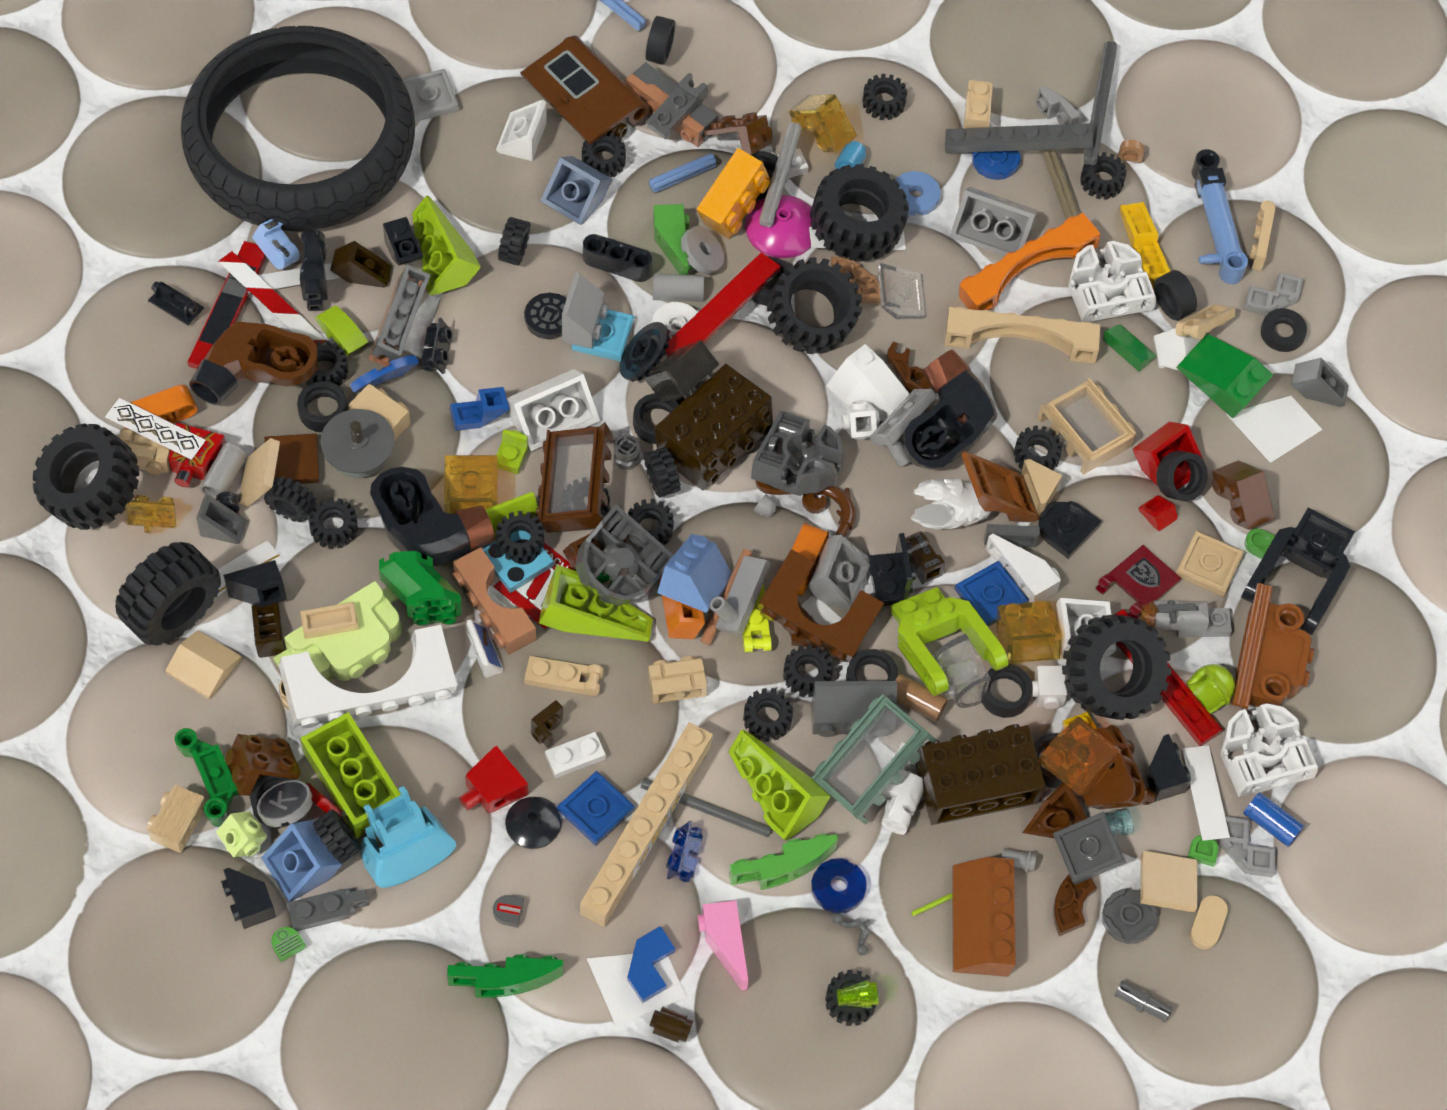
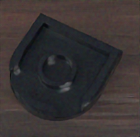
[1038,501,1102,559]

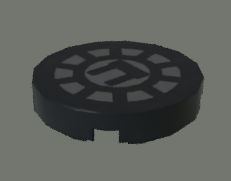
[524,292,567,340]

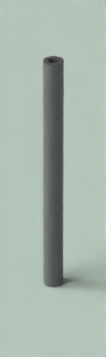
[640,778,772,837]

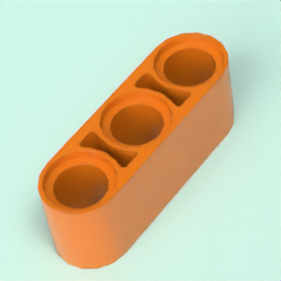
[123,385,198,430]
[792,523,829,597]

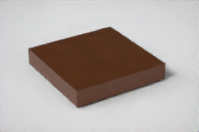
[264,433,319,484]

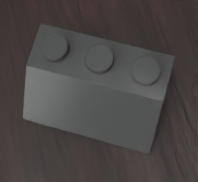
[811,681,897,737]

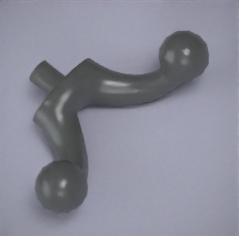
[832,913,871,956]

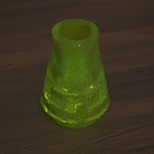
[837,980,879,1008]

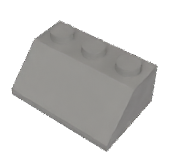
[949,187,1039,256]

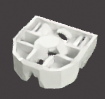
[1068,241,1156,322]
[1220,704,1318,798]

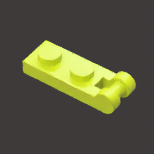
[742,583,771,653]

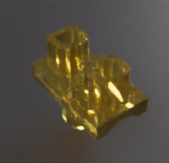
[126,495,176,534]

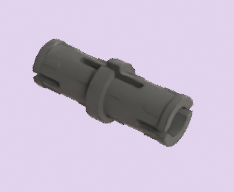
[1114,980,1173,1023]

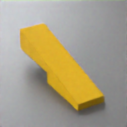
[1120,202,1170,291]

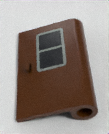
[520,35,649,145]

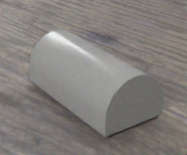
[653,274,704,302]

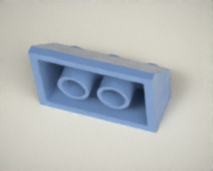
[657,534,732,613]

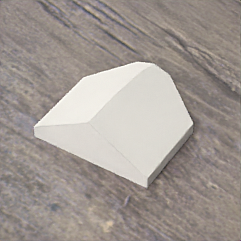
[1153,328,1200,370]

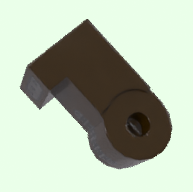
[905,531,945,584]

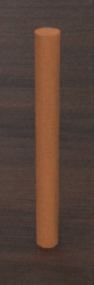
[701,549,753,645]

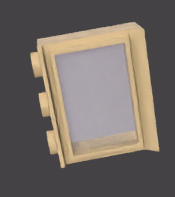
[1037,378,1136,475]

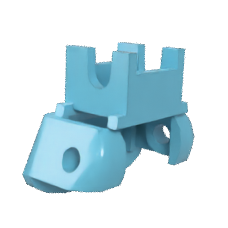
[361,786,456,888]

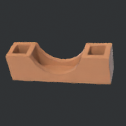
[452,547,536,655]

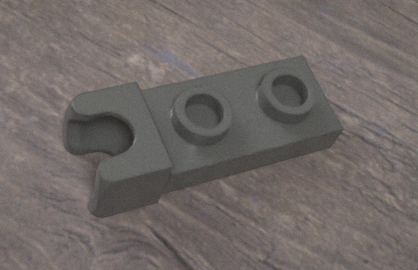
[646,73,709,140]

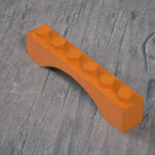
[959,213,1101,311]

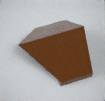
[1022,782,1087,838]

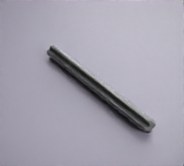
[1084,41,1117,166]

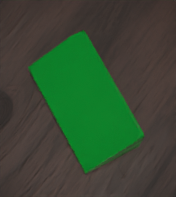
[1103,324,1157,372]

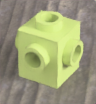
[216,811,268,858]

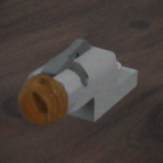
[1141,600,1232,637]

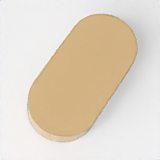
[1190,896,1228,950]

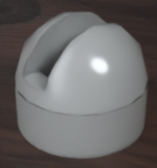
[753,494,776,517]

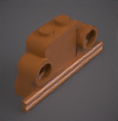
[1230,583,1314,709]

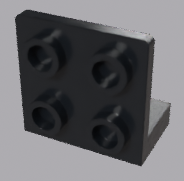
[868,533,916,606]

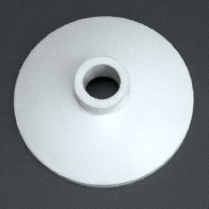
[651,302,698,339]

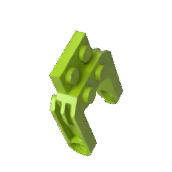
[890,587,1008,696]

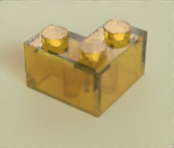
[788,94,857,152]

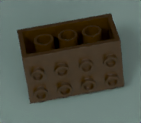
[655,363,773,491]
[915,724,1046,825]

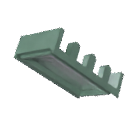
[812,694,937,824]

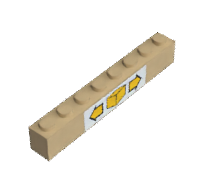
[580,722,713,927]

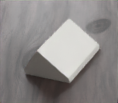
[496,100,547,161]

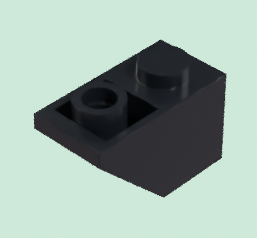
[383,216,423,266]
[223,560,287,607]
[1145,734,1191,802]
[221,868,276,929]

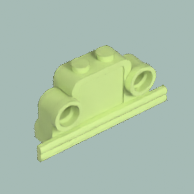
[273,581,402,682]

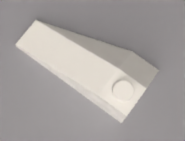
[826,344,924,435]

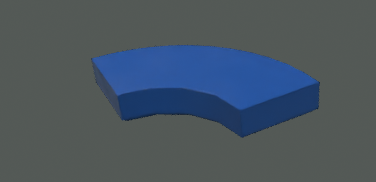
[350,355,419,393]

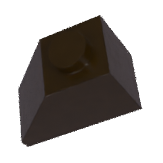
[330,240,392,288]

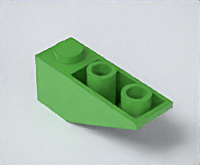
[653,204,693,275]

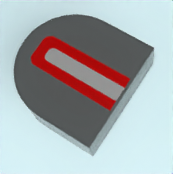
[493,895,524,928]

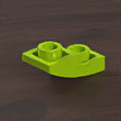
[315,305,368,357]

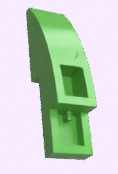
[729,833,838,890]

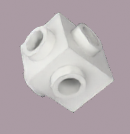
[841,400,880,439]

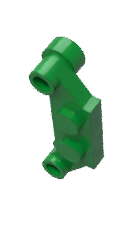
[175,728,239,827]

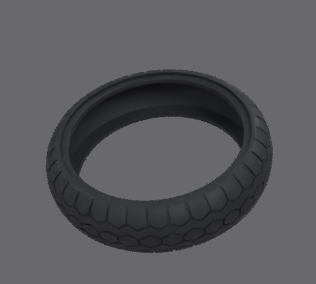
[181,26,415,231]

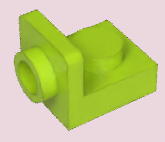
[493,429,528,474]

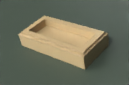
[300,602,359,639]

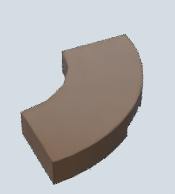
[831,256,883,303]

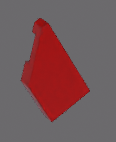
[306,783,342,816]

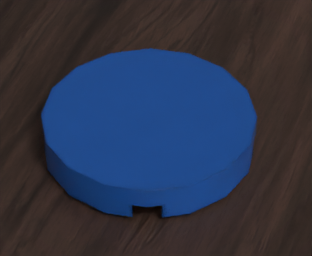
[972,150,1021,180]

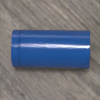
[1243,792,1305,847]

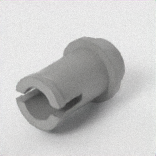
[1002,848,1036,873]

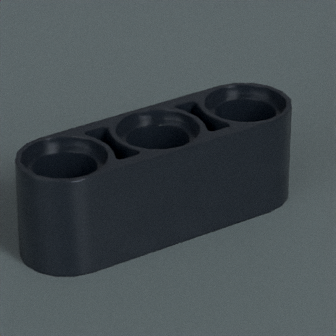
[583,234,652,282]

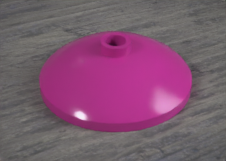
[745,195,812,259]

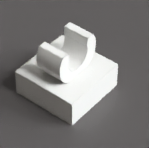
[777,148,809,179]

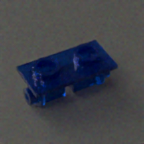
[666,821,703,882]

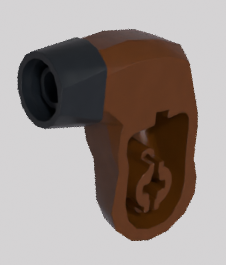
[189,321,318,405]

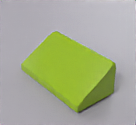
[485,492,538,537]

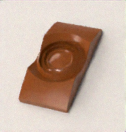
[961,451,1040,522]

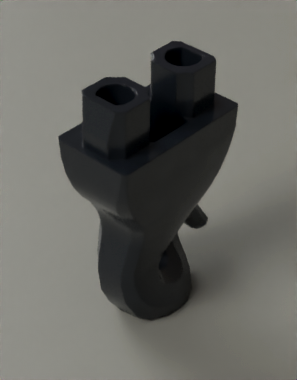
[300,230,328,311]

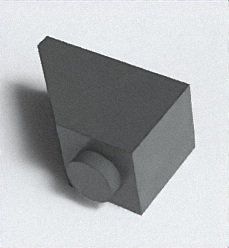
[1291,358,1349,407]

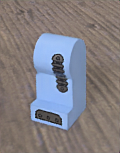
[252,219,300,269]

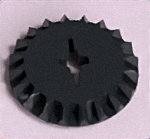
[620,322,671,382]

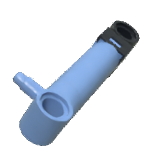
[1191,149,1248,284]

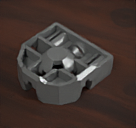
[751,410,843,496]
[575,504,674,606]

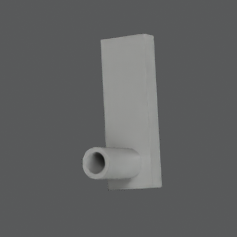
[870,389,937,466]
[710,555,771,636]

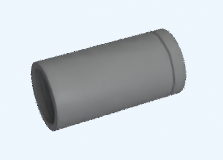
[200,443,247,500]

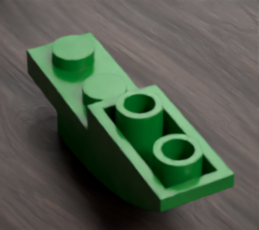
[447,954,564,998]

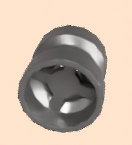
[614,435,640,470]

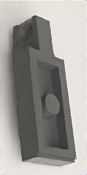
[287,888,369,931]

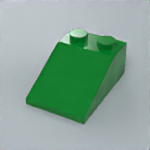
[1176,333,1273,418]

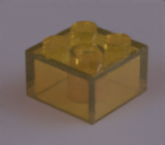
[444,455,498,514]
[996,601,1062,664]

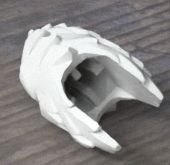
[911,478,991,530]

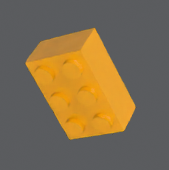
[696,148,770,239]

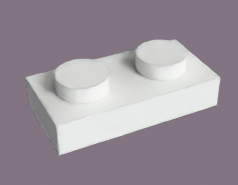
[545,732,606,779]

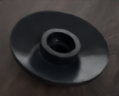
[505,797,561,849]

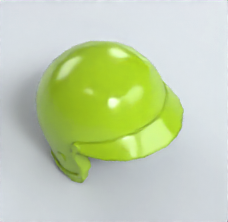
[1186,664,1235,713]

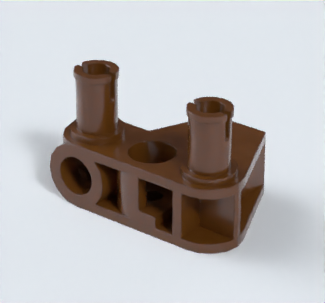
[1078,724,1156,810]

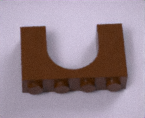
[757,549,884,662]

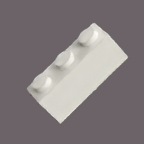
[507,369,600,451]

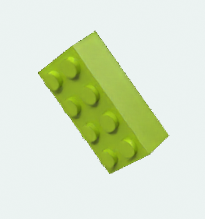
[300,712,401,839]

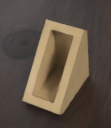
[1021,459,1062,516]

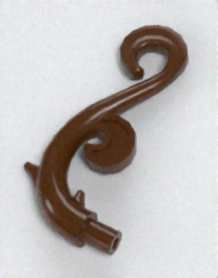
[755,480,856,538]

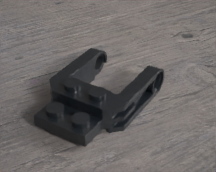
[1241,507,1355,635]

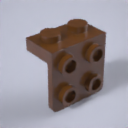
[704,112,772,155]
[225,734,301,796]

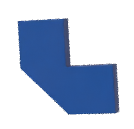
[627,926,676,1003]

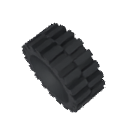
[767,257,862,354]

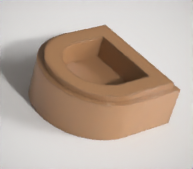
[1118,140,1145,163]

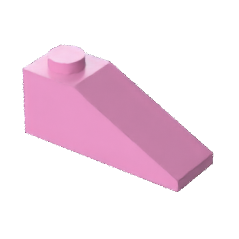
[697,901,748,991]

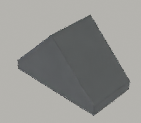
[196,494,248,544]

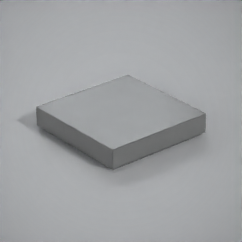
[402,69,459,122]

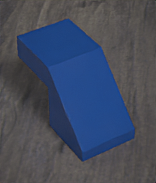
[450,387,509,431]

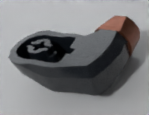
[903,349,997,470]
[370,467,495,567]

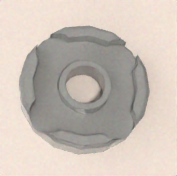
[681,226,724,274]

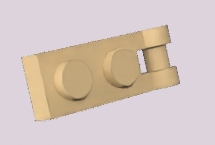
[1249,200,1275,271]
[1175,304,1235,340]
[524,656,604,696]

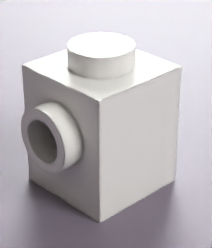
[1031,666,1067,709]

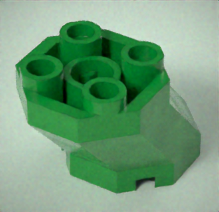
[379,551,462,626]

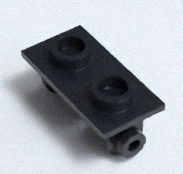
[148,281,204,326]
[421,317,453,374]

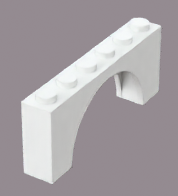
[279,625,457,728]

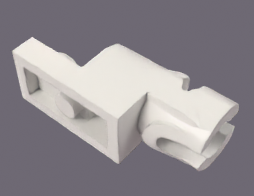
[881,743,923,835]

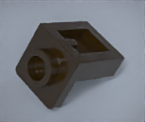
[530,700,563,748]

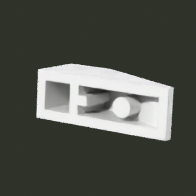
[986,534,1061,607]

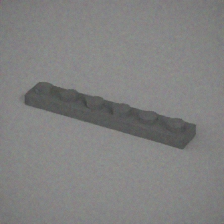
[945,123,1093,153]

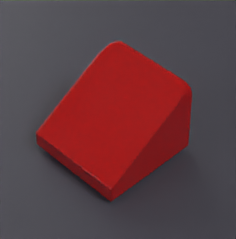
[1138,495,1178,531]

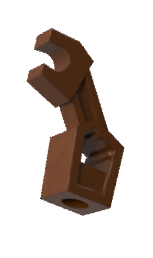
[887,341,933,393]

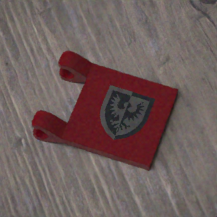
[1095,545,1182,619]

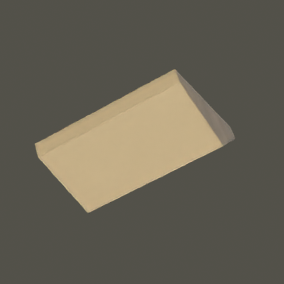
[165,630,242,700]

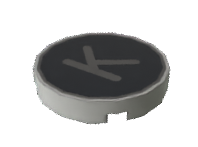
[257,780,313,827]

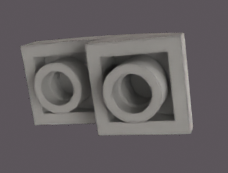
[1035,86,1080,124]

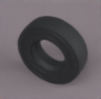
[1261,308,1307,352]

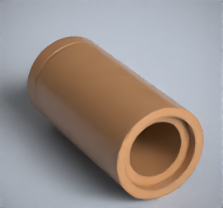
[895,674,948,723]

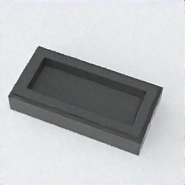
[984,524,1040,548]

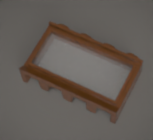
[536,422,614,533]

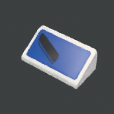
[466,619,503,678]

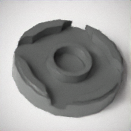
[1101,889,1158,944]

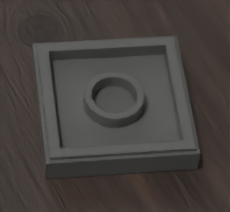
[1053,811,1126,885]

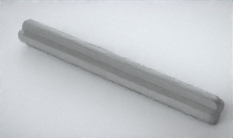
[759,122,801,228]

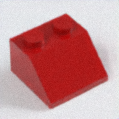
[1132,421,1203,490]

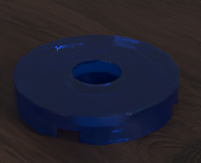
[811,858,867,914]

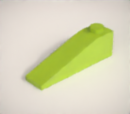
[412,195,481,296]
[539,565,653,642]
[728,730,831,841]

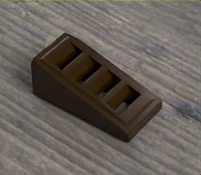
[251,603,285,658]

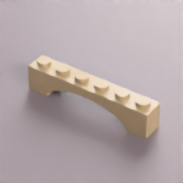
[944,307,1100,364]

